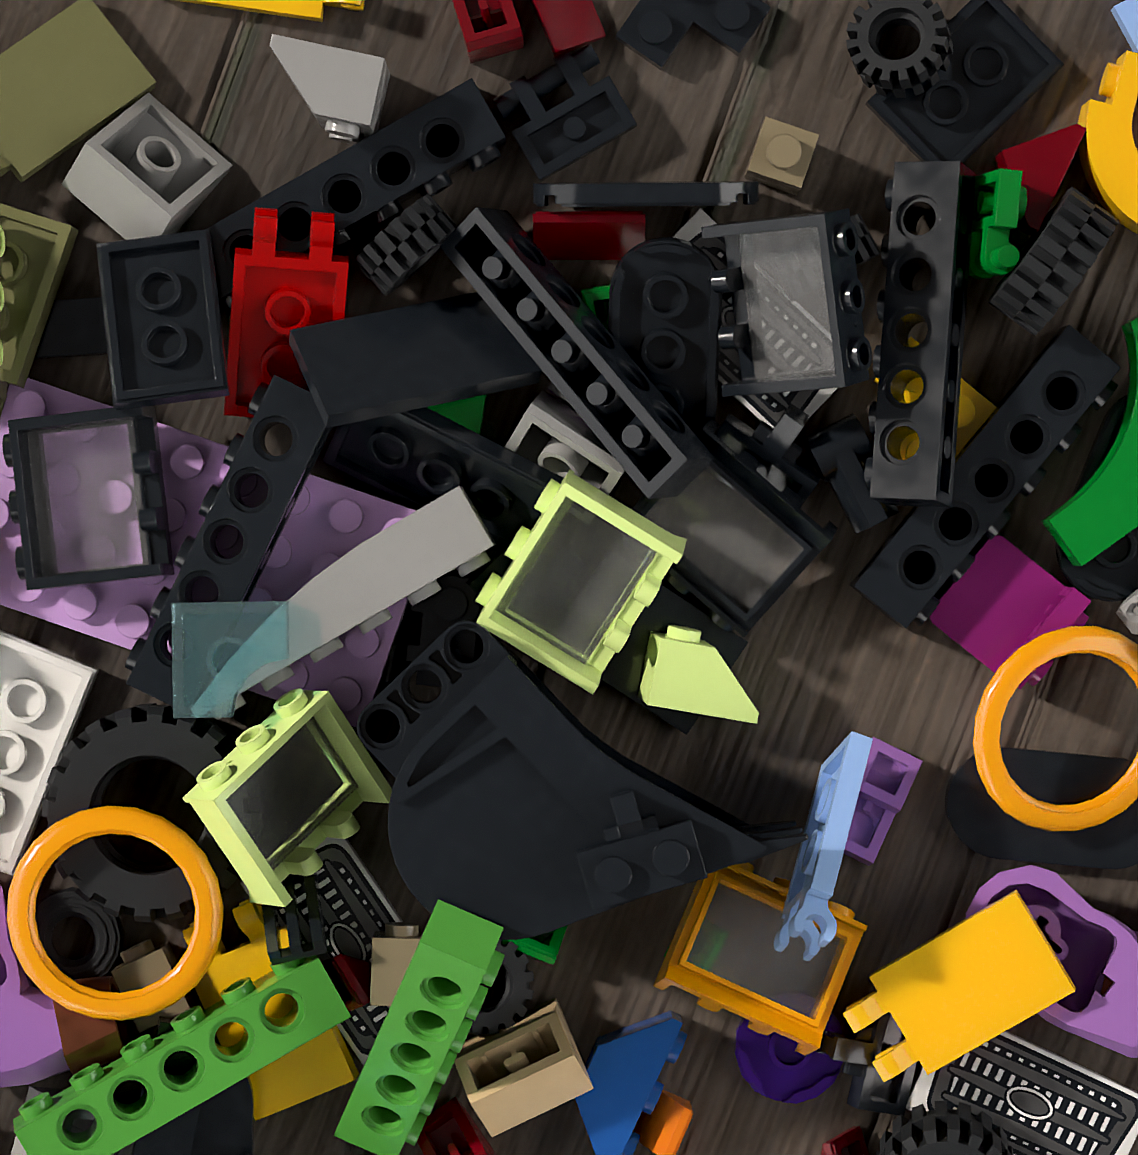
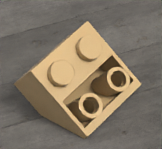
[454,998,594,1137]

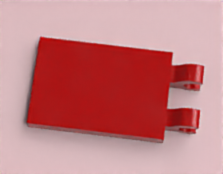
[224,207,349,418]

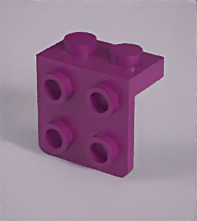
[929,535,1091,690]

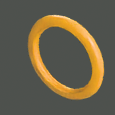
[973,626,1138,832]
[7,806,223,1021]

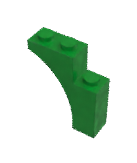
[1041,314,1138,566]

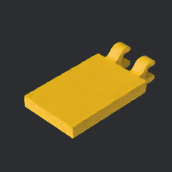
[843,889,1076,1082]
[182,899,359,1121]

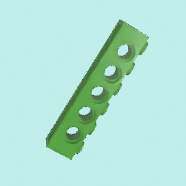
[333,899,505,1155]
[13,955,351,1155]

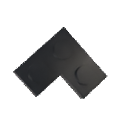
[615,0,771,70]

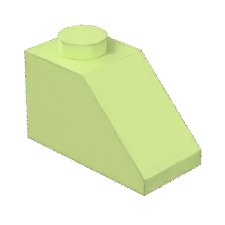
[638,625,759,724]

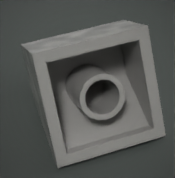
[270,34,390,145]
[62,92,233,240]
[505,390,625,524]

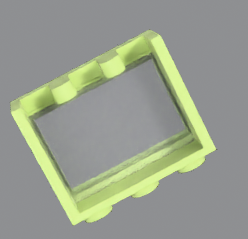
[475,469,687,695]
[183,688,392,907]

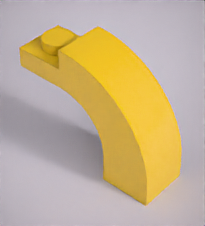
[1078,50,1138,234]

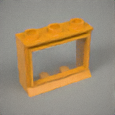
[653,862,867,1055]

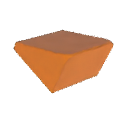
[633,1090,693,1155]

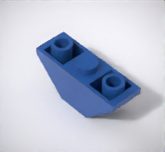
[575,1011,687,1155]

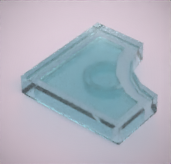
[171,601,289,718]

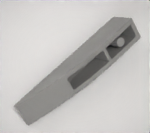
[192,486,496,720]

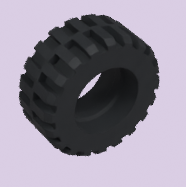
[42,703,264,922]

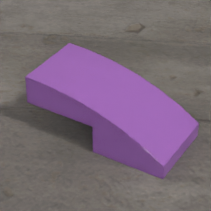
[843,737,923,866]

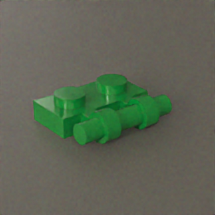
[969,168,1027,280]

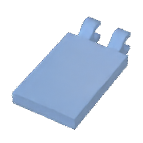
[774,731,873,961]

